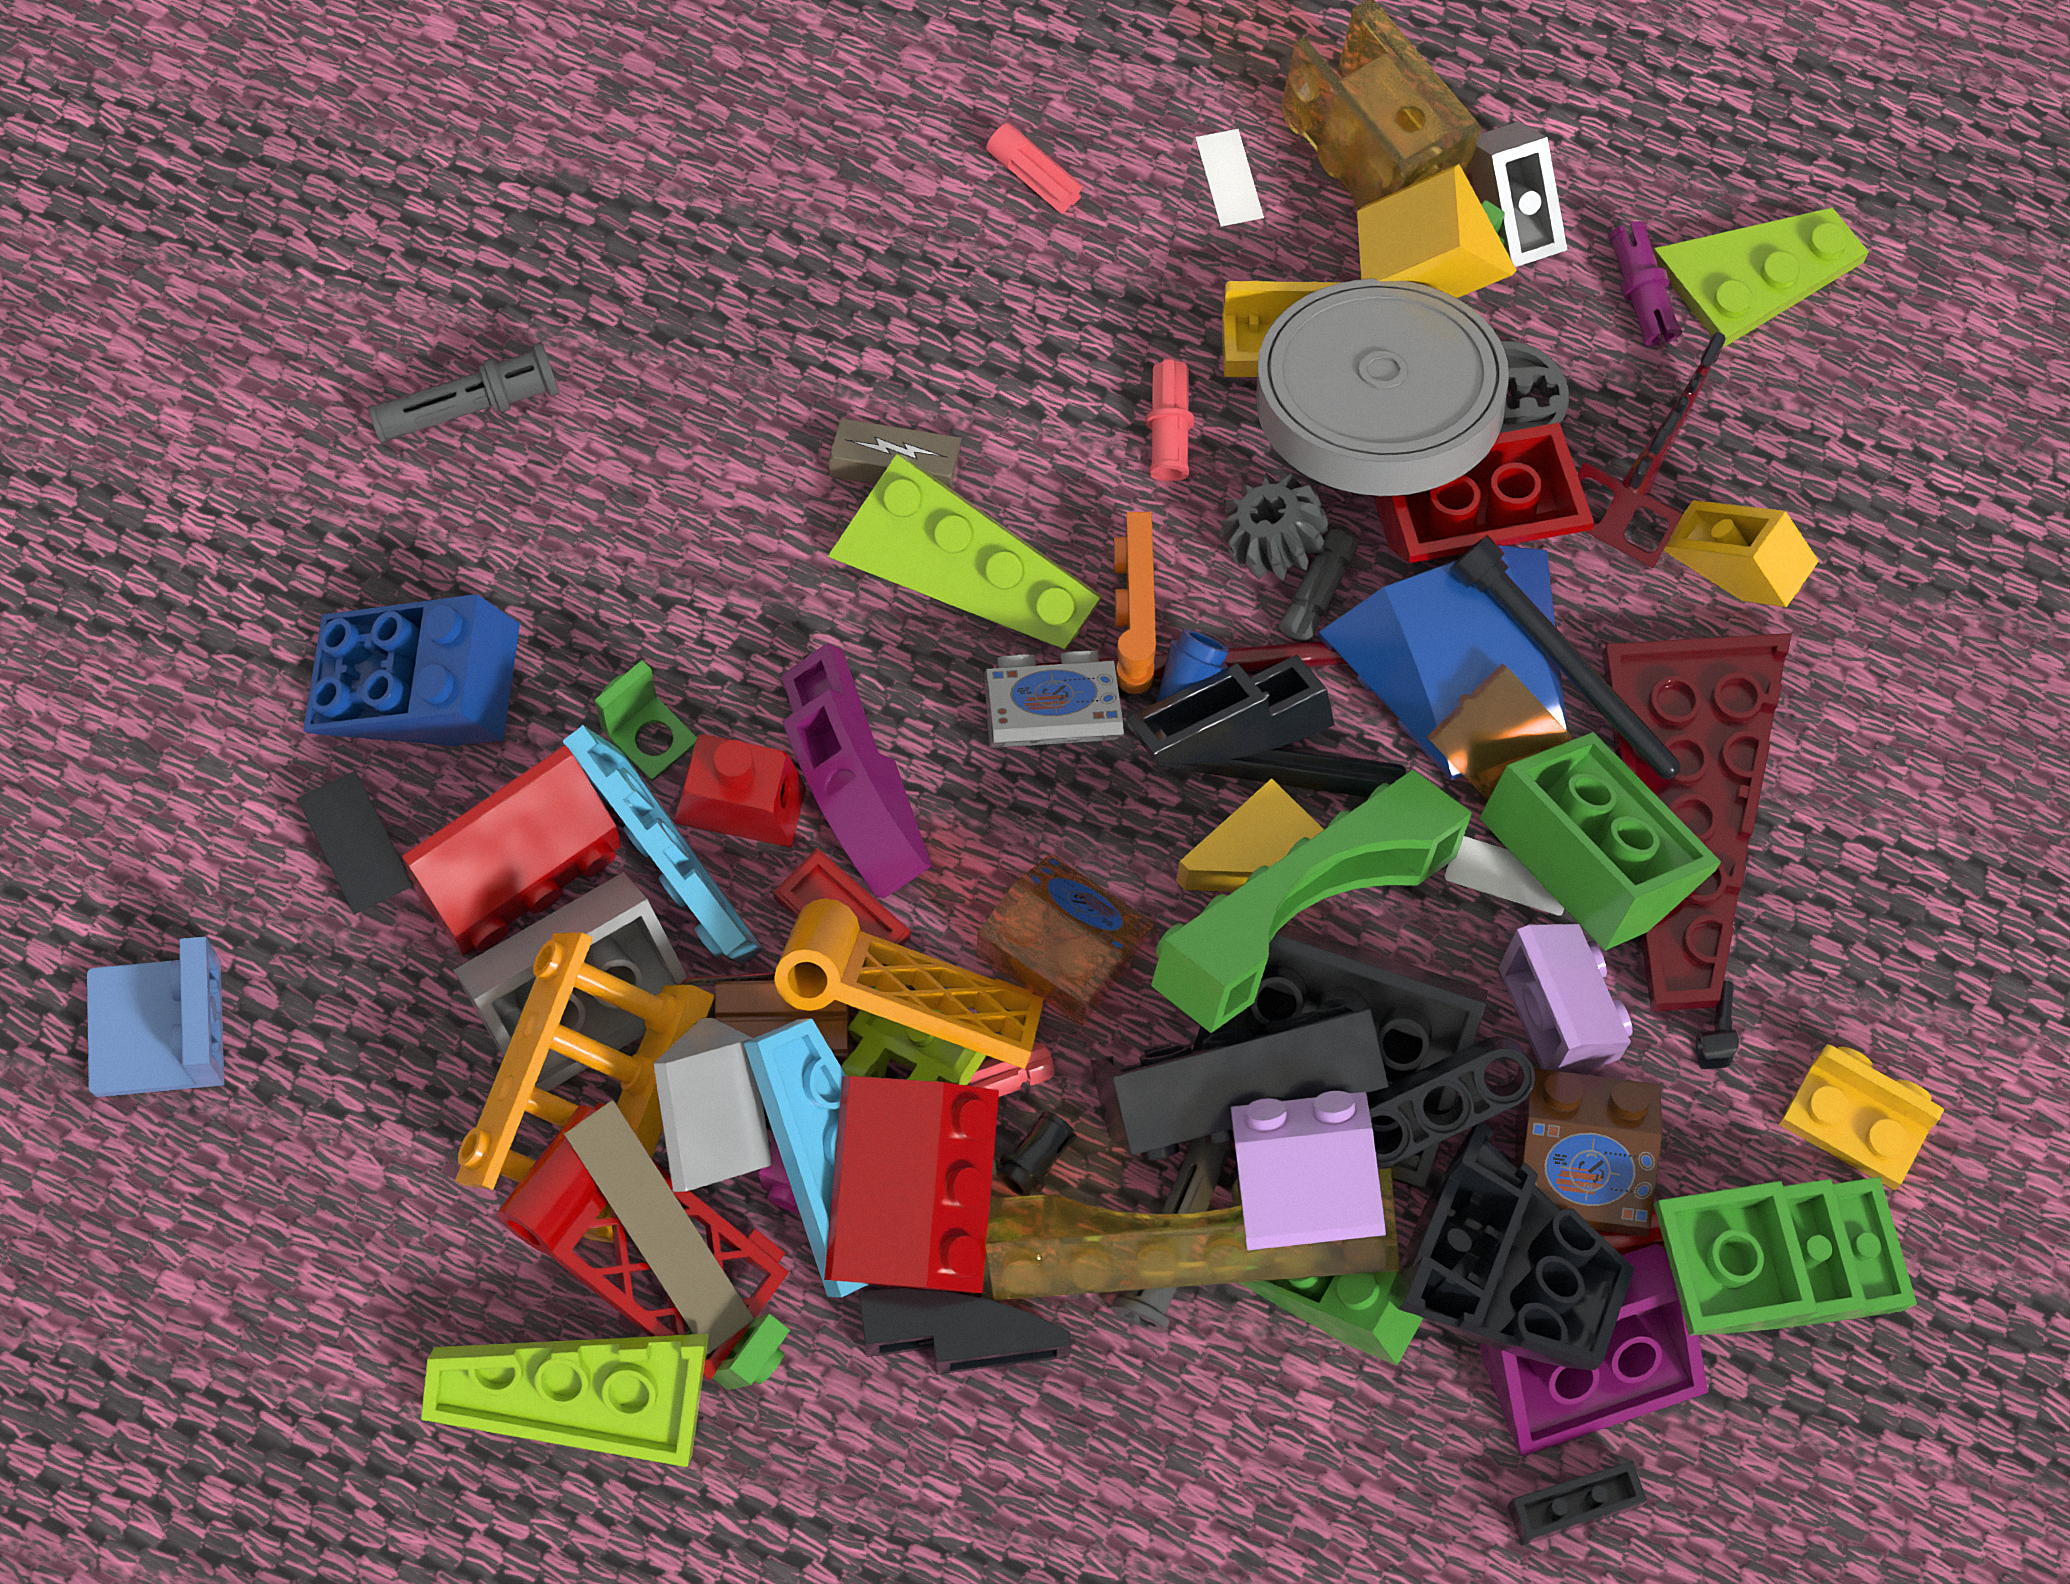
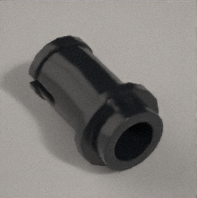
[997,1111,1077,1198]

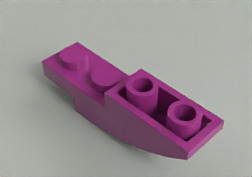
[781,643,932,898]

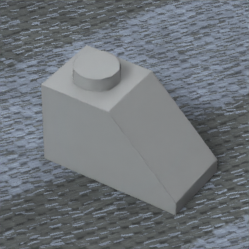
[1465,121,1568,267]

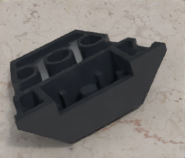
[1387,1121,1635,1370]

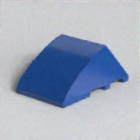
[1318,545,1567,780]

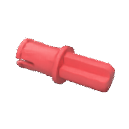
[1146,358,1194,481]

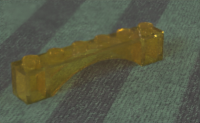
[985,1169,1400,1300]

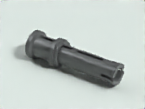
[368,342,560,444]
[1111,1136,1234,1333]

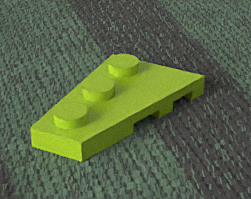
[1653,207,1869,348]

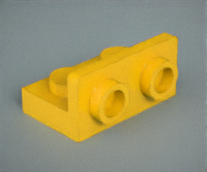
[1779,1044,1944,1190]

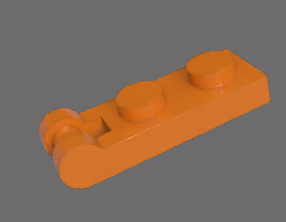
[1113,512,1156,694]

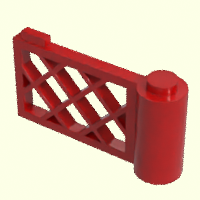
[496,1103,789,1381]

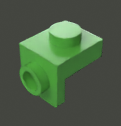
[686,1314,790,1390]

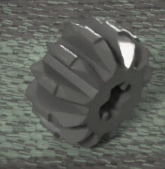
[1220,473,1328,581]

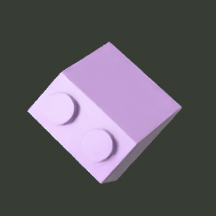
[1499,924,1633,1074]
[1231,1091,1386,1250]

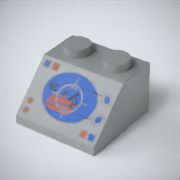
[984,651,1124,748]

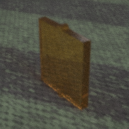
[1427,663,1573,800]

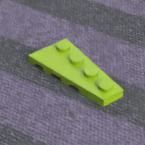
[827,454,1103,649]

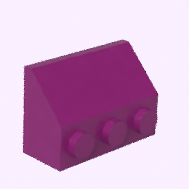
[1479,1243,1708,1457]

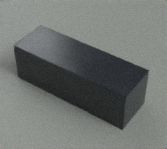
[1507,1461,1647,1546]

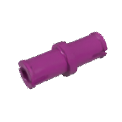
[1608,221,1682,347]

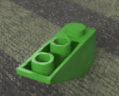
[1207,1211,1423,1366]

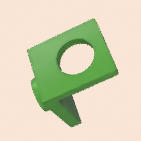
[595,660,697,781]

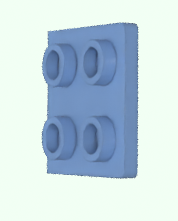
[87,936,224,1097]

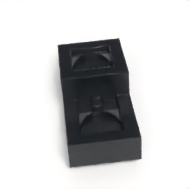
[297,771,413,915]

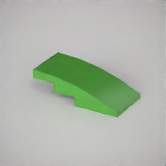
[1654,1177,1917,1336]

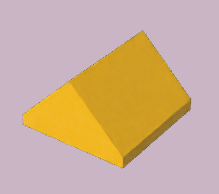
[1357,164,1517,298]

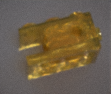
[1281,0,1482,210]

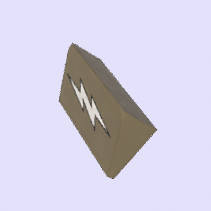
[829,418,962,489]

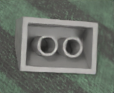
[453,872,688,1092]

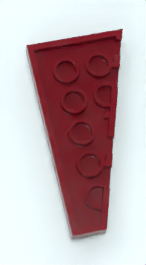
[1602,633,1792,1012]

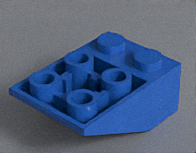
[303,594,520,746]

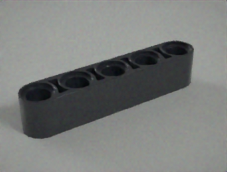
[1230,1036,1535,1217]

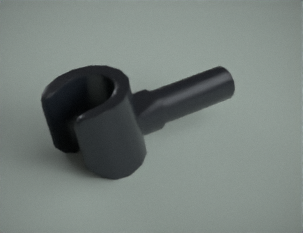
[1696,980,1739,1069]

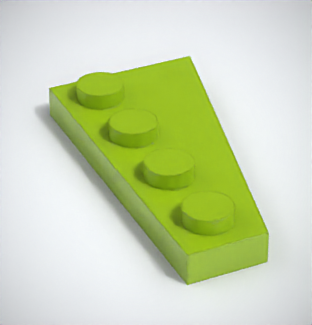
[421,1334,709,1467]

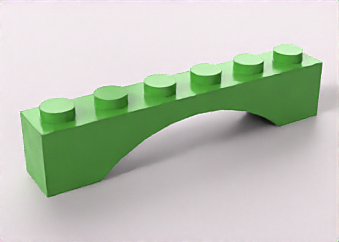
[1151,770,1472,1033]

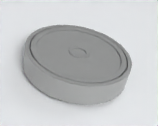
[1256,279,1509,496]

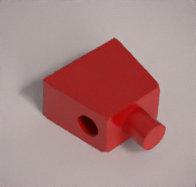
[673,734,806,848]

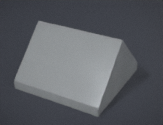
[653,1018,772,1192]

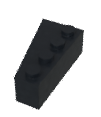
[1090,1002,1389,1161]

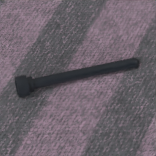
[1450,534,1680,779]

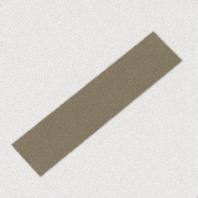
[564,1100,754,1355]

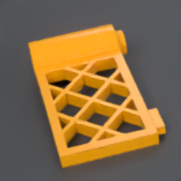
[774,898,1044,1069]

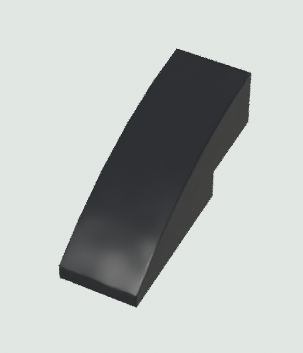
[1126,654,1335,764]
[859,1288,1071,1375]

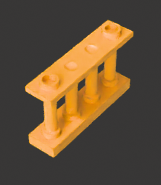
[455,932,715,1243]

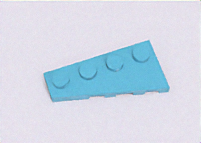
[563,725,764,964]
[744,1018,868,1298]

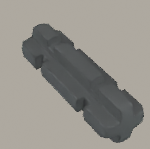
[1279,529,1358,643]

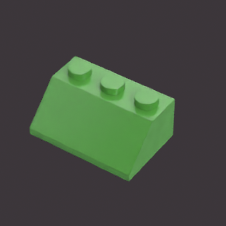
[1479,732,1721,951]

